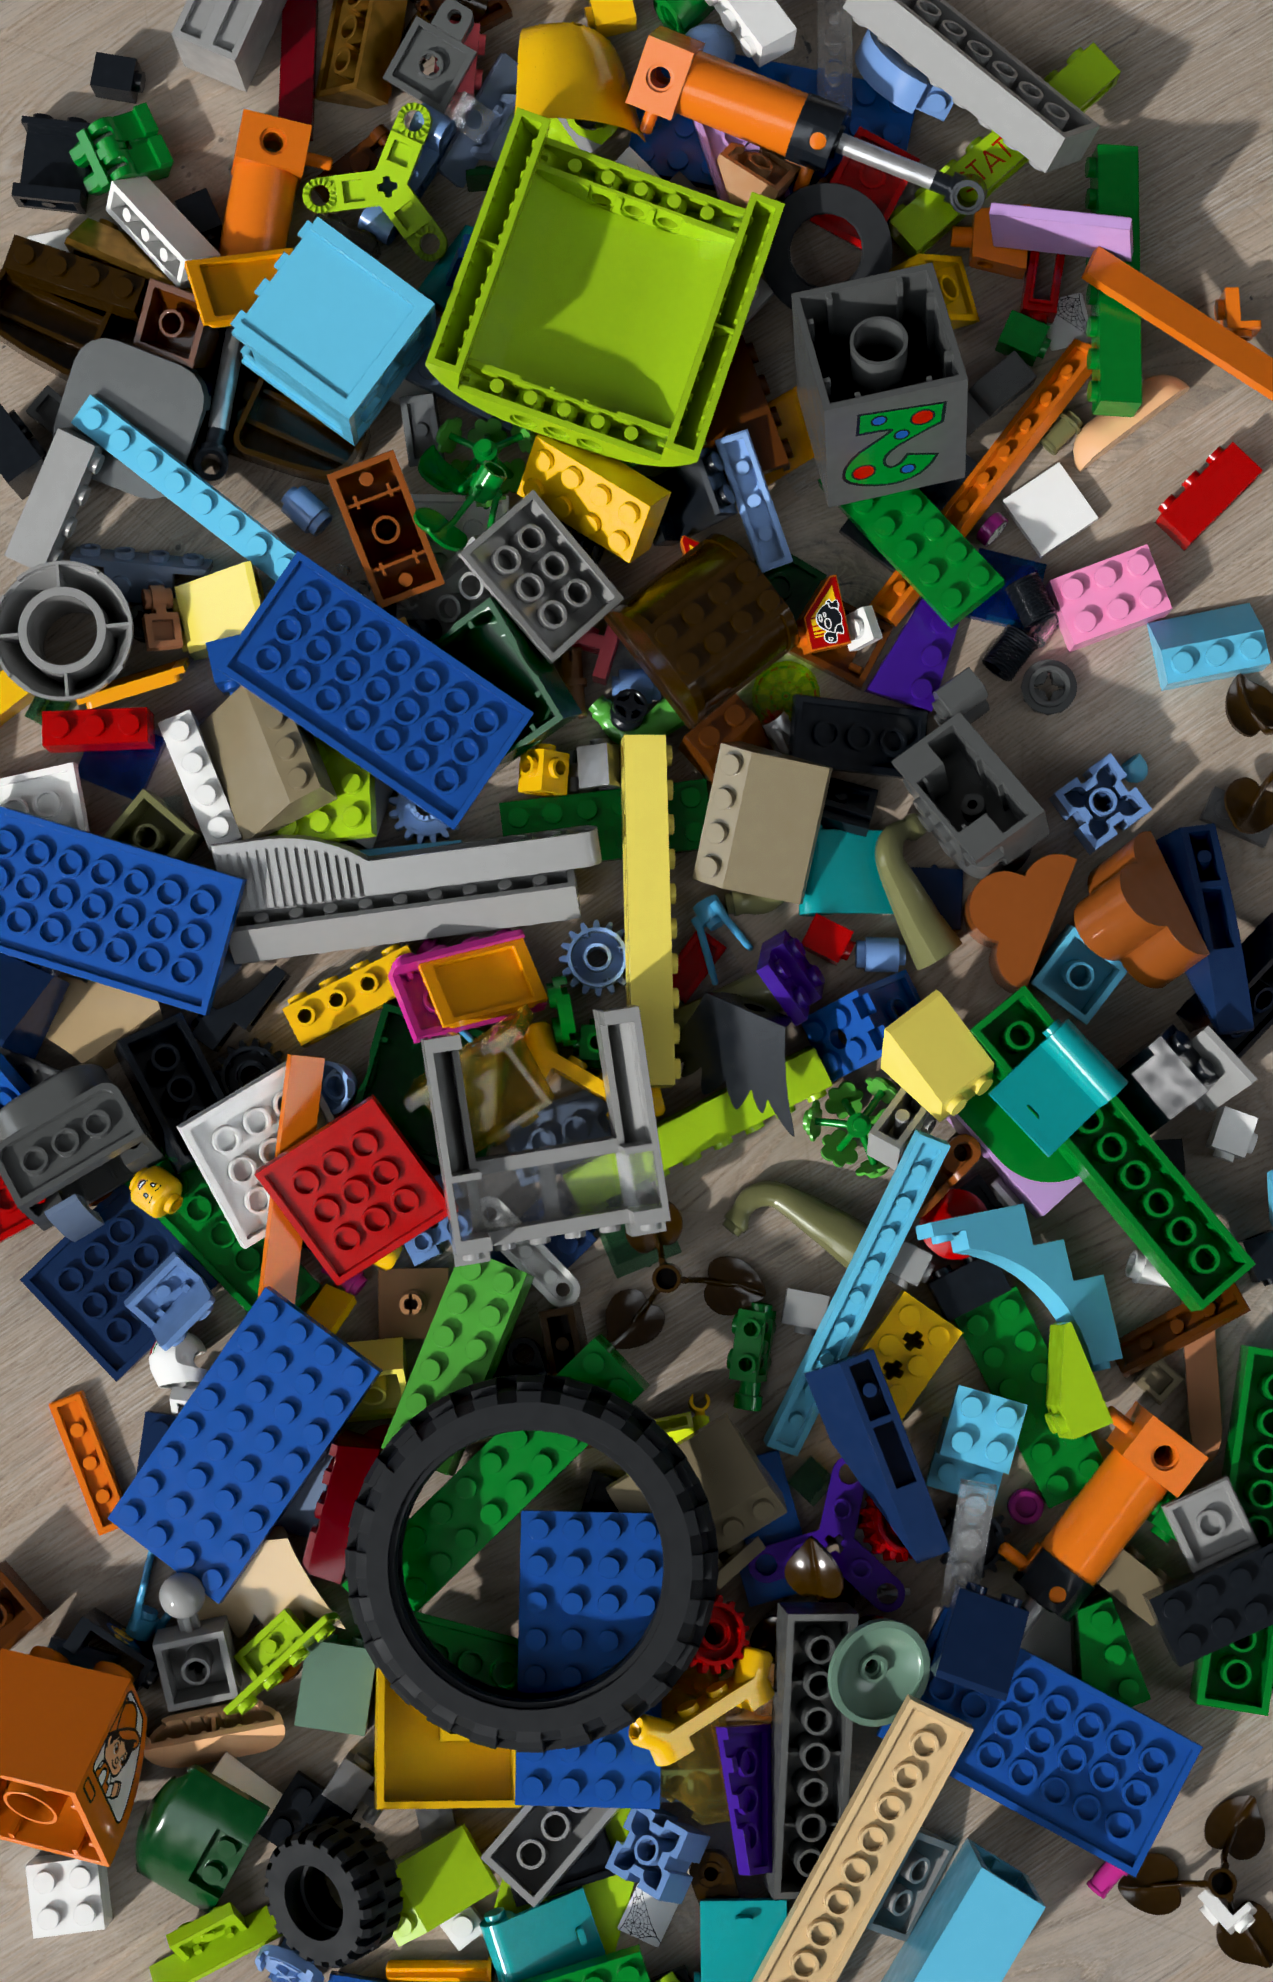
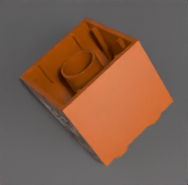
[0,1646,147,1867]

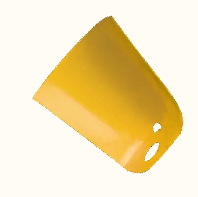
[514,22,646,142]

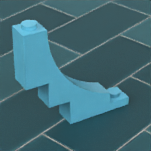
[915,1203,1123,1372]

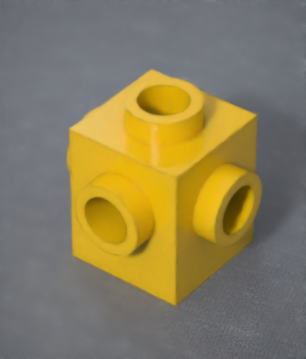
[518,744,570,797]

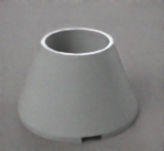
[0,560,134,701]

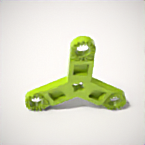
[302,102,448,262]

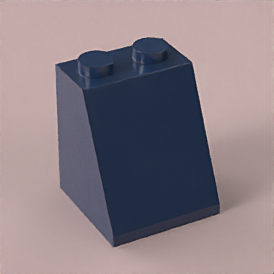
[0,953,70,1060]
[930,1581,1029,1701]

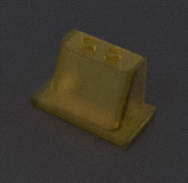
[402,1004,555,1154]

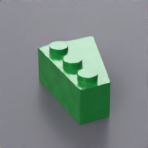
[1073,1592,1151,1707]

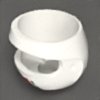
[149,1332,208,1389]

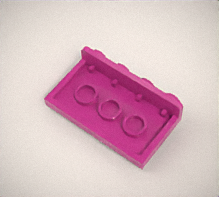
[388,929,547,1044]

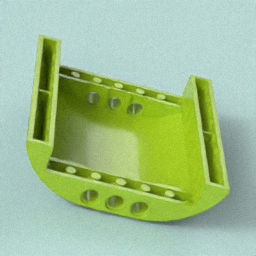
[425,107,785,467]

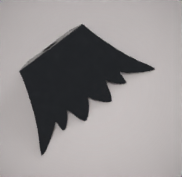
[674,992,795,1137]

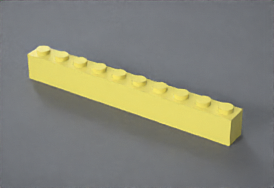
[620,735,681,1088]

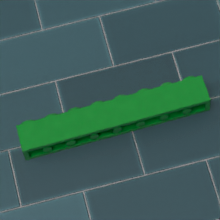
[1085,144,1142,417]

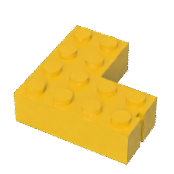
[374,1667,522,1810]

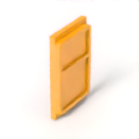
[184,248,293,328]
[76,657,190,709]
[418,938,548,1028]

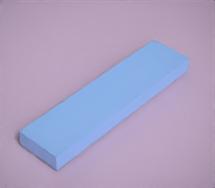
[715,429,793,573]

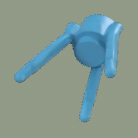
[691,894,753,986]
[125,1550,172,1642]

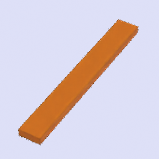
[1081,246,1273,401]
[257,1054,325,1304]

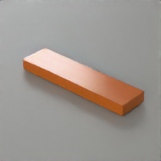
[48,1390,123,1536]

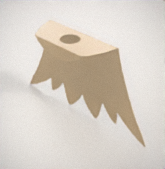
[45,977,163,1069]
[197,1526,345,1638]

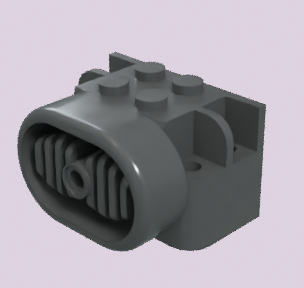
[891,712,1050,879]
[0,1064,167,1231]

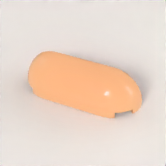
[1073,374,1190,472]
[144,1700,285,1768]

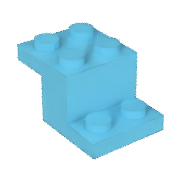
[925,1384,1028,1505]

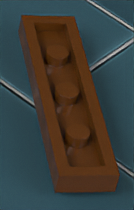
[1115,1283,1251,1378]

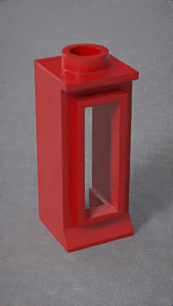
[1019,251,1065,324]

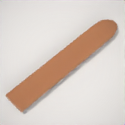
[1180,1299,1222,1463]

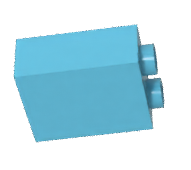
[881,1838,1046,1982]

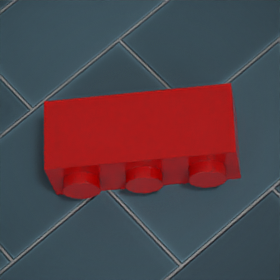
[1155,442,1263,551]
[42,707,155,753]

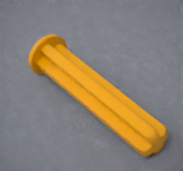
[386,1956,494,1982]

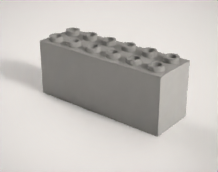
[171,0,287,92]

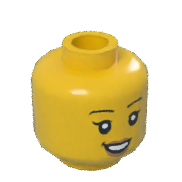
[129,1166,183,1218]

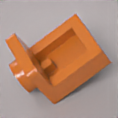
[1214,287,1262,341]

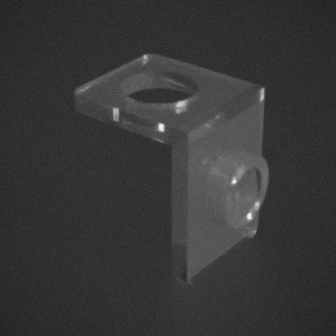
[444,91,495,143]

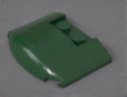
[135,1764,270,1913]

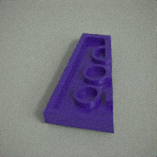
[864,597,959,713]
[716,1723,772,1876]

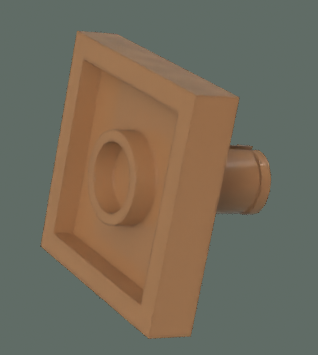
[378,1267,449,1339]

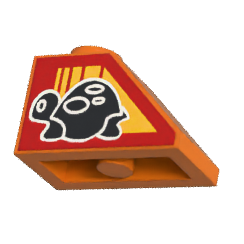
[796,575,851,655]

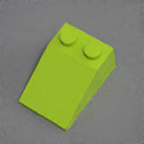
[1045,1322,1113,1440]
[392,1824,500,1947]

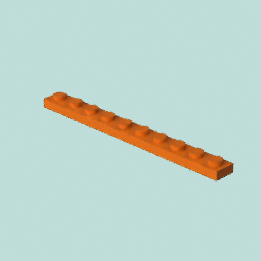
[868,339,1092,627]

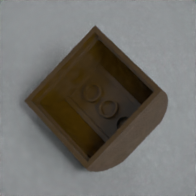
[603,533,799,729]

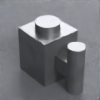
[564,738,621,793]
[321,1752,384,1825]

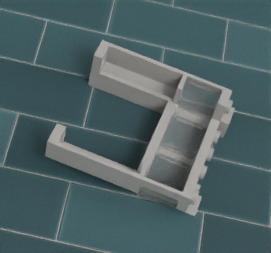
[421,1005,671,1267]

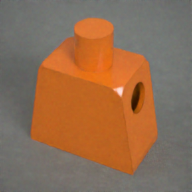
[950,204,1031,279]

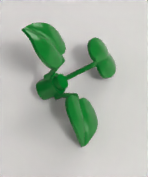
[413,445,507,551]

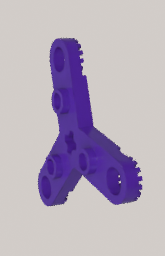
[748,1457,905,1612]

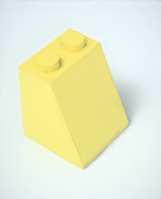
[173,561,265,661]
[881,989,994,1122]

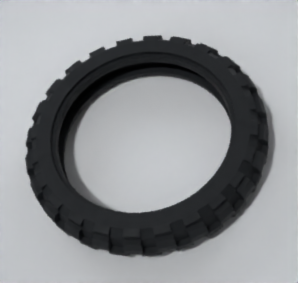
[345,1374,719,1753]

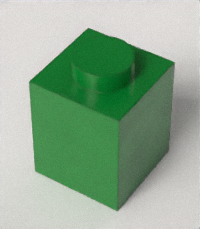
[995,310,1052,367]

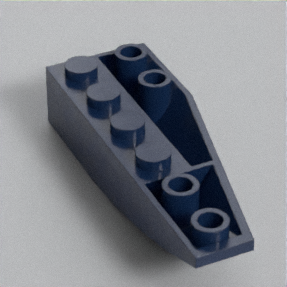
[1155,823,1254,1035]
[804,1348,951,1564]

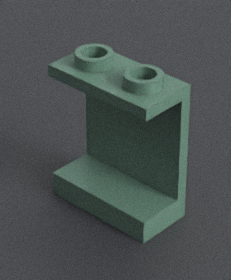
[294,1632,376,1736]

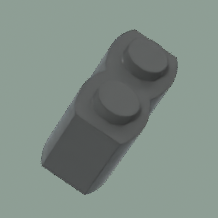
[932,667,990,726]

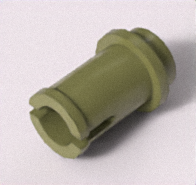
[1039,411,1083,456]

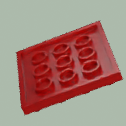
[254,1094,449,1286]

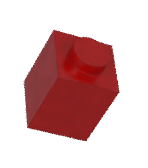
[801,913,856,966]

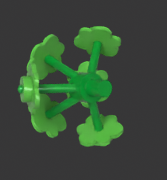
[436,417,536,510]
[803,1077,898,1178]

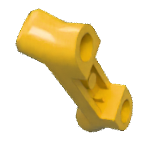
[516,1021,666,1120]
[629,1646,775,1767]

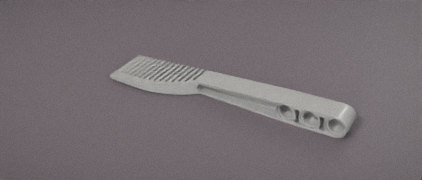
[211,825,602,912]

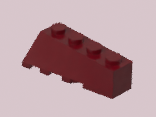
[302,1430,383,1584]

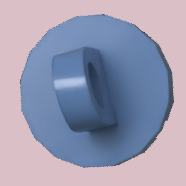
[255,1938,324,1982]

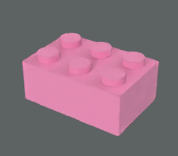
[1045,544,1173,653]

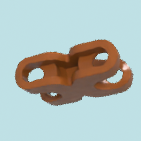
[915,1134,981,1219]

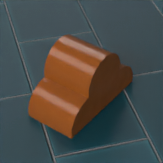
[327,450,445,608]
[1074,831,1210,989]
[963,854,1077,994]

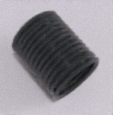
[1005,572,1058,629]
[982,624,1037,682]

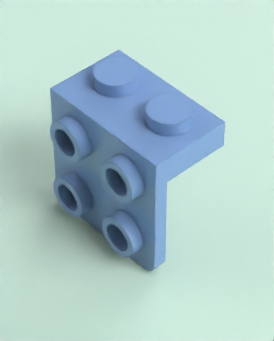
[124,1251,215,1351]

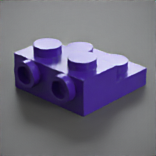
[756,929,825,1026]

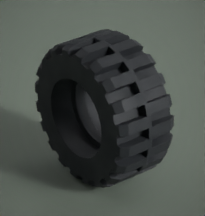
[265,1817,403,1968]

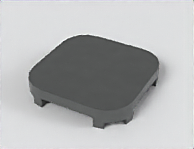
[52,337,212,500]

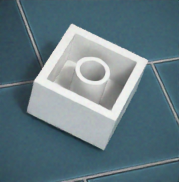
[25,1854,113,1939]

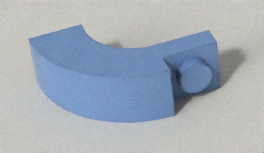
[855,29,954,122]

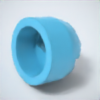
[1121,753,1148,783]

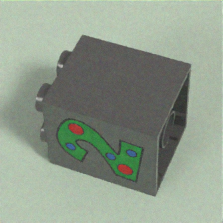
[791,262,968,508]

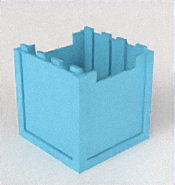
[230,216,437,446]

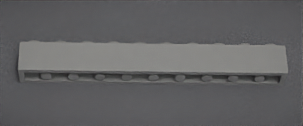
[229,869,581,964]

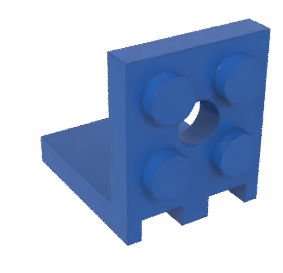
[801,969,921,1082]

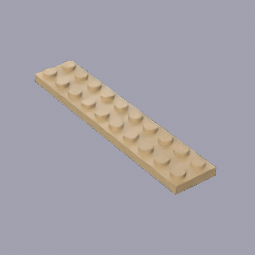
[751,1694,974,1982]

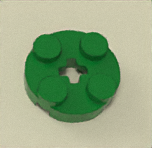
[545,975,578,1047]

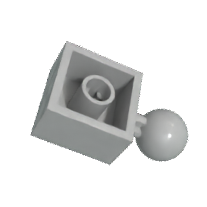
[152,1572,243,1712]

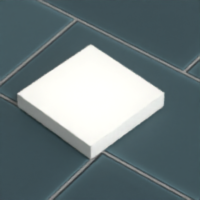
[1001,462,1098,559]

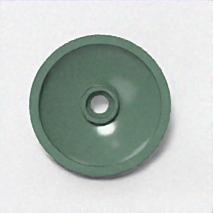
[828,1618,930,1727]

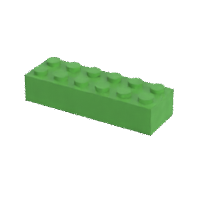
[381,1259,534,1476]

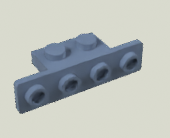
[437,53,518,188]
[70,543,213,603]

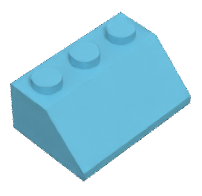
[1147,603,1271,691]

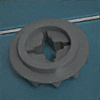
[1020,659,1077,716]

